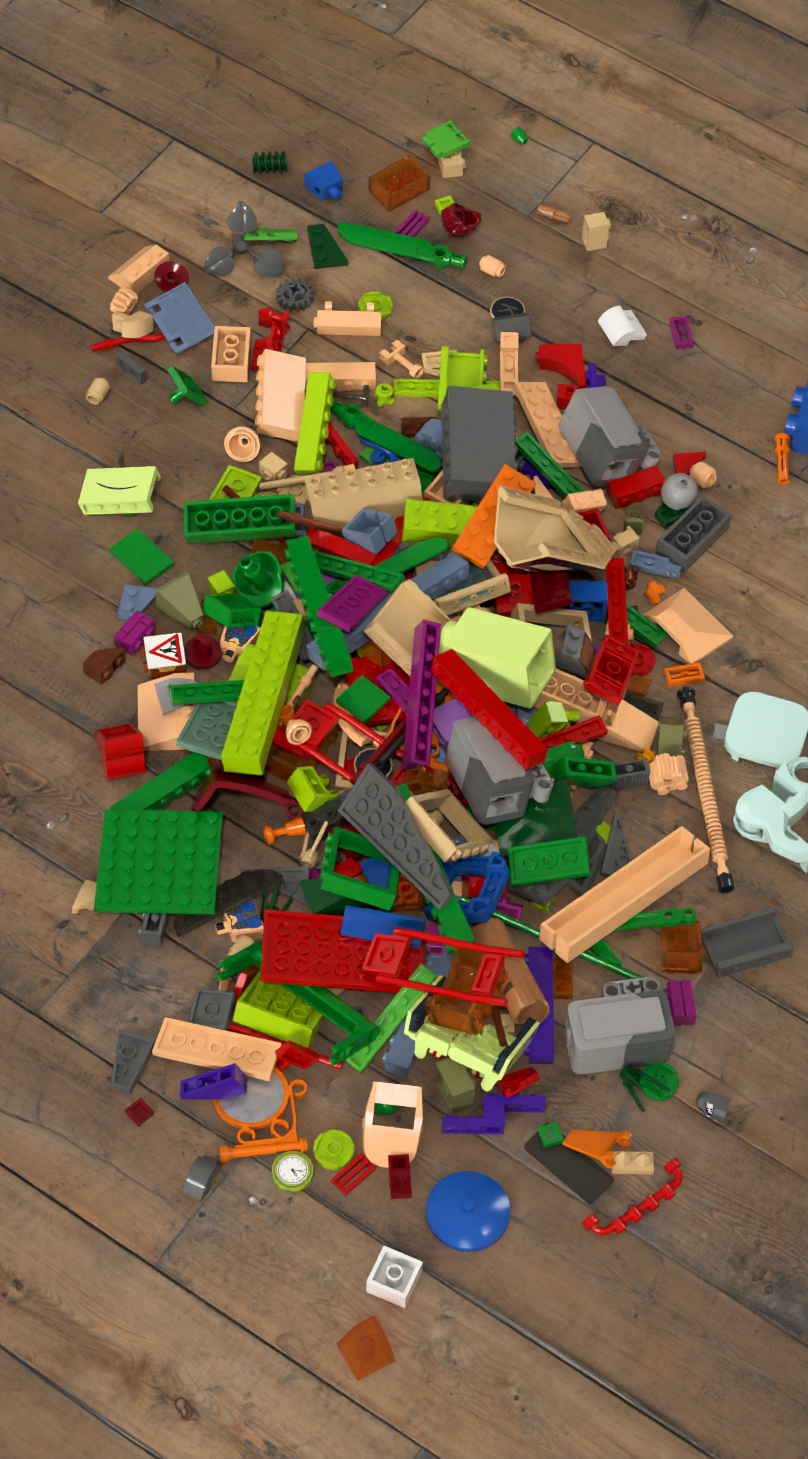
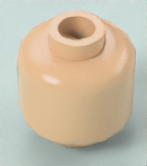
[690,462,717,488]

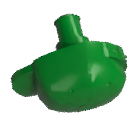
[231,551,284,608]

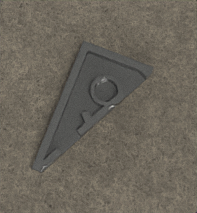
[240,866,310,905]

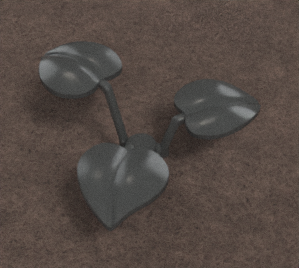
[204,201,285,277]

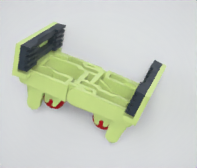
[404,975,540,1091]

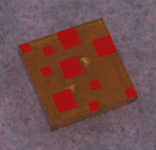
[387,875,426,911]

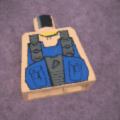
[220,620,261,663]
[214,897,263,942]

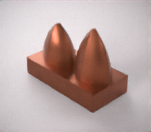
[401,416,437,437]

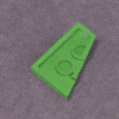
[244,228,298,242]

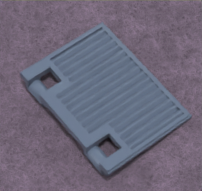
[144,282,215,354]

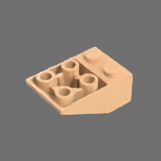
[597,699,658,752]

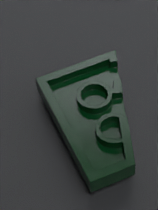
[307,224,348,269]

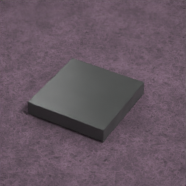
[188,987,236,1031]

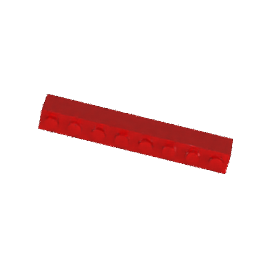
[431,649,548,770]

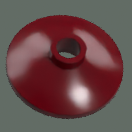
[154,261,189,292]

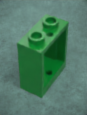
[202,593,261,627]

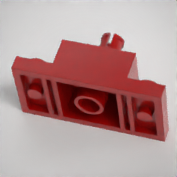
[489,563,535,625]
[583,634,639,705]

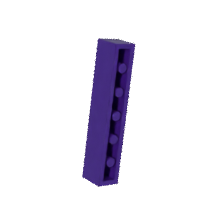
[524,947,554,1064]

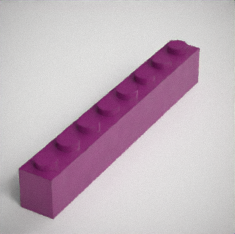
[402,619,441,774]

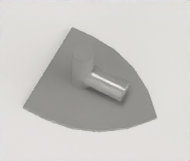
[154,678,198,715]

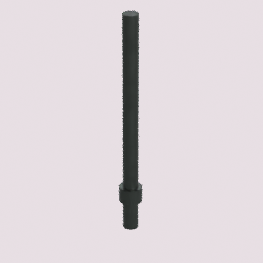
[377,687,451,766]

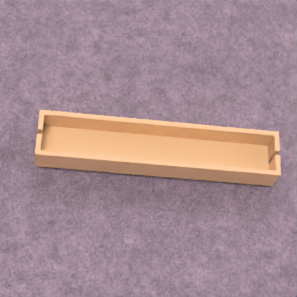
[539,826,710,963]

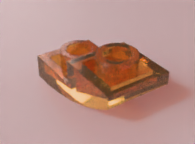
[553,958,573,999]

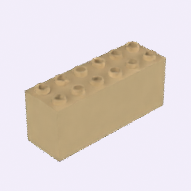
[305,458,423,533]

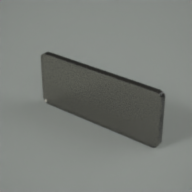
[524,1123,614,1204]

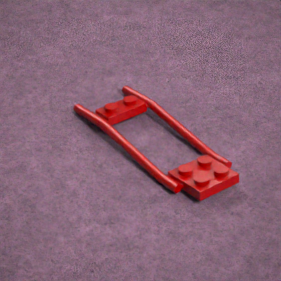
[285,699,442,789]
[362,928,525,1007]

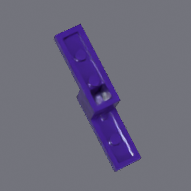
[441,1093,546,1135]

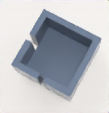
[342,508,398,555]

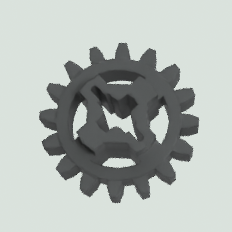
[276,278,314,312]

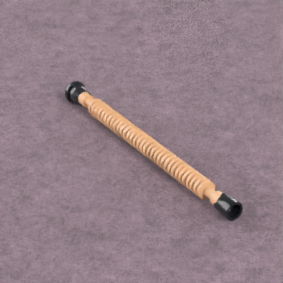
[677,686,735,894]

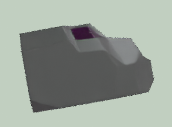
[696,1091,730,1122]

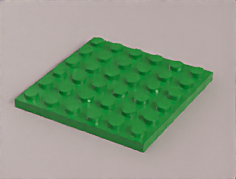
[94,809,223,915]

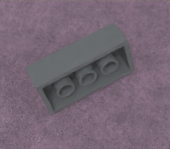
[656,495,732,572]

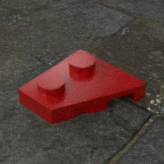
[495,1067,539,1098]

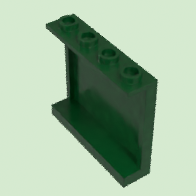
[495,779,578,865]

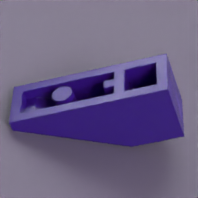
[180,1063,247,1099]

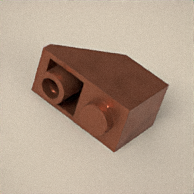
[83,647,125,685]

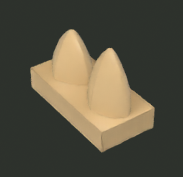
[611,1151,654,1174]

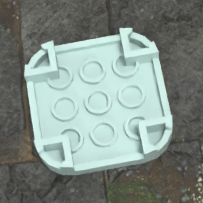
[724,692,808,772]

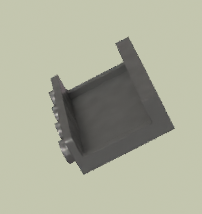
[700,908,794,978]

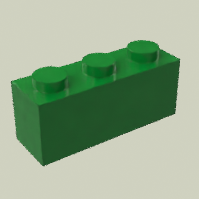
[552,756,617,788]

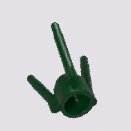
[260,874,294,922]
[619,1065,671,1112]

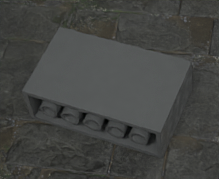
[441,386,518,502]

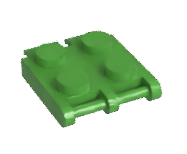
[422,120,472,158]

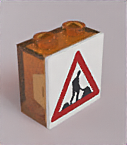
[141,633,186,680]

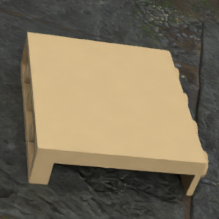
[363,579,455,676]

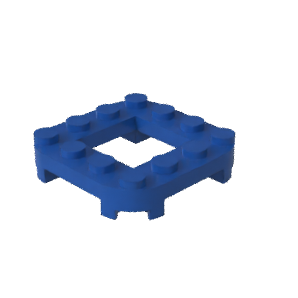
[418,851,510,923]

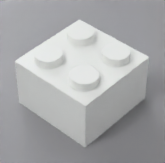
[366,1246,423,1308]

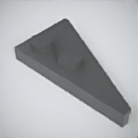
[600,812,632,878]

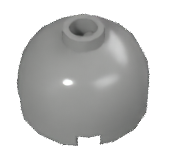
[660,473,698,510]

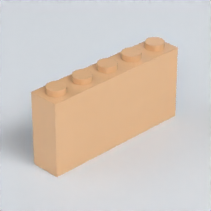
[255,349,306,442]

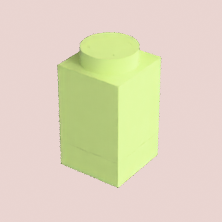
[439,607,556,709]

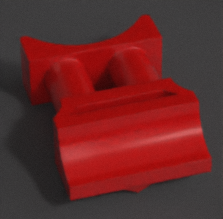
[258,307,290,334]

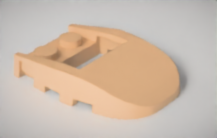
[362,1081,423,1168]

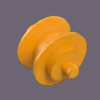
[635,748,655,764]

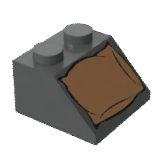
[555,624,595,678]

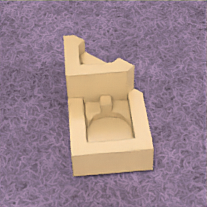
[72,880,97,914]

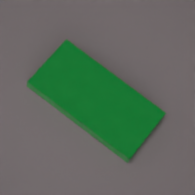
[508,836,591,887]

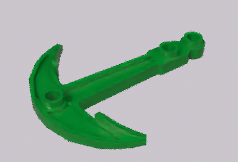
[588,907,697,966]

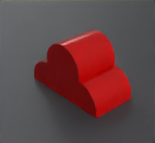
[94,723,146,781]

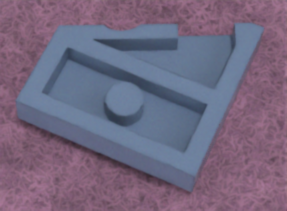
[117,584,156,620]

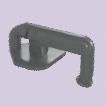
[567,833,606,896]

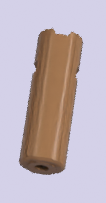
[472,918,550,1026]

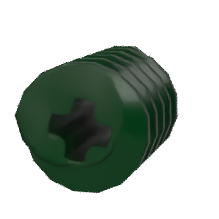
[252,151,287,174]

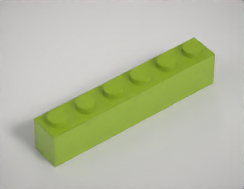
[294,372,336,476]

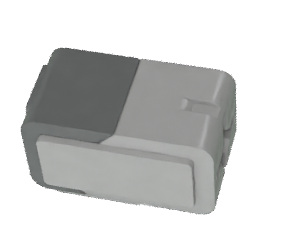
[558,386,662,487]
[445,717,553,825]
[564,977,675,1074]

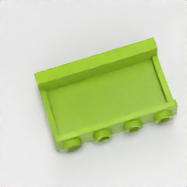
[437,346,488,418]

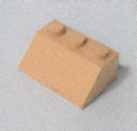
[108,245,169,294]

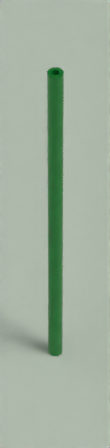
[459,895,643,979]

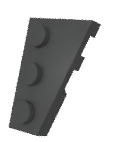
[111,1029,156,1095]

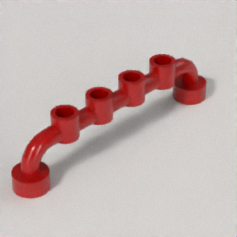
[582,1158,683,1236]

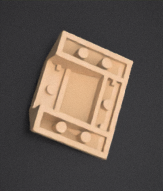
[643,588,733,664]

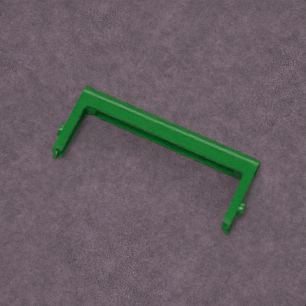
[214,941,380,1065]

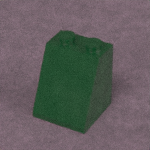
[299,876,369,916]

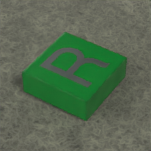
[537,1122,564,1148]

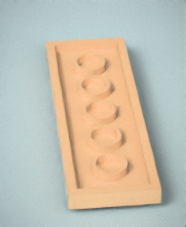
[513,382,581,468]
[152,1017,282,1082]

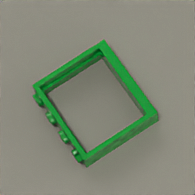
[319,827,400,911]

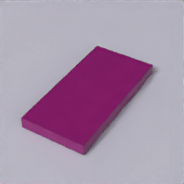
[317,575,388,632]

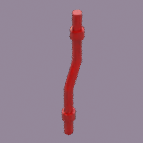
[91,333,166,352]

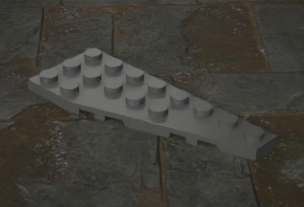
[338,763,454,910]
[507,787,617,905]

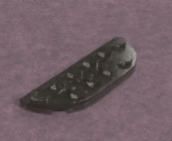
[174,869,285,937]

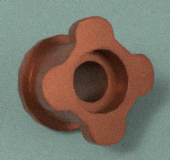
[624,566,638,590]

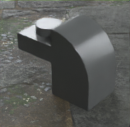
[182,1155,223,1201]

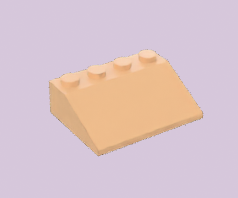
[138,673,195,751]

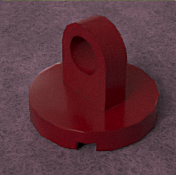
[184,634,221,670]

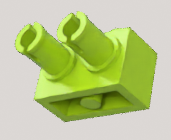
[528,700,580,739]
[287,766,338,812]

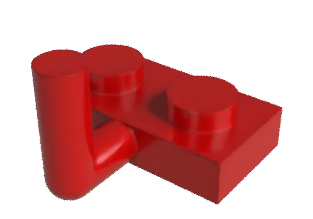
[275,1040,319,1071]

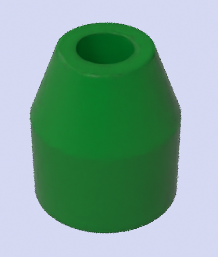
[510,126,528,145]

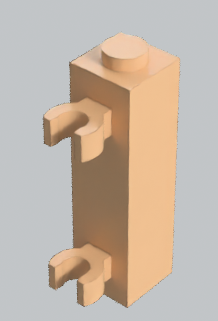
[314,301,381,336]

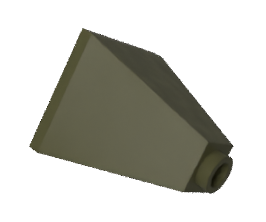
[155,571,204,629]

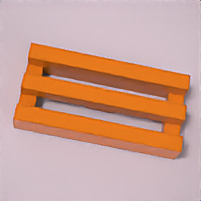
[663,662,705,687]

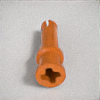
[774,433,791,485]

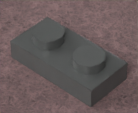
[116,350,146,385]

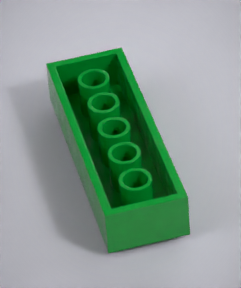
[184,494,297,544]

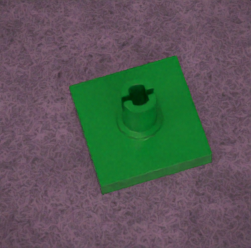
[168,365,208,406]

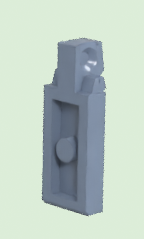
[629,550,682,578]

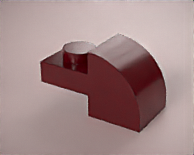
[388,1154,412,1199]

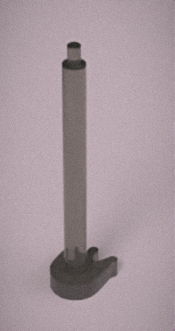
[305,385,370,405]

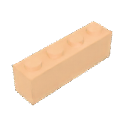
[305,362,376,391]

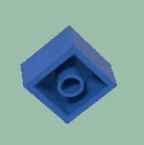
[567,581,608,622]

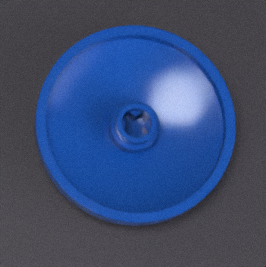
[426,1171,510,1252]

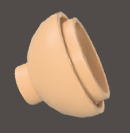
[224,426,261,462]

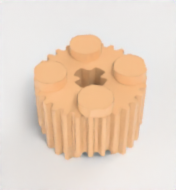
[648,753,689,795]

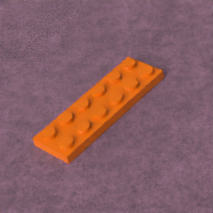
[451,464,536,569]

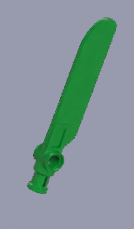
[337,222,468,270]
[330,398,441,472]
[326,538,449,598]

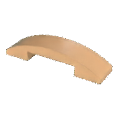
[500,332,518,396]

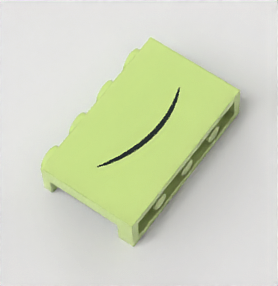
[78,466,161,515]

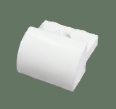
[598,306,647,346]

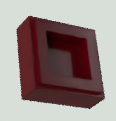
[125,1098,154,1127]

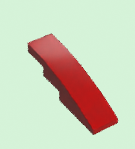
[305,528,377,566]

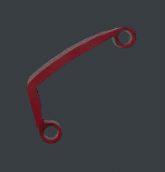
[188,771,303,819]

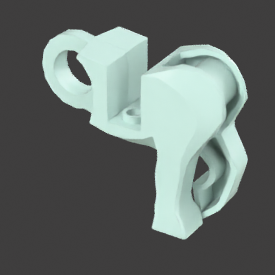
[733,757,808,873]

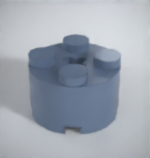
[414,419,442,462]

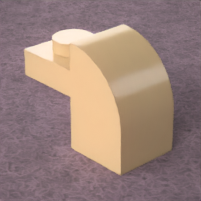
[112,311,154,338]

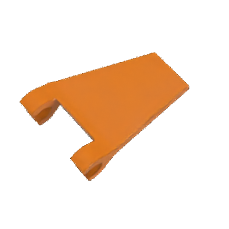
[563,1130,632,1169]

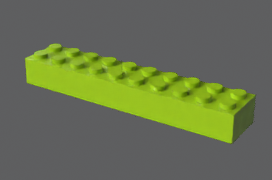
[221,611,306,775]

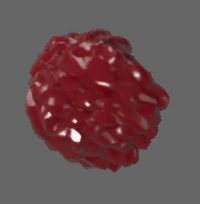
[441,203,482,236]

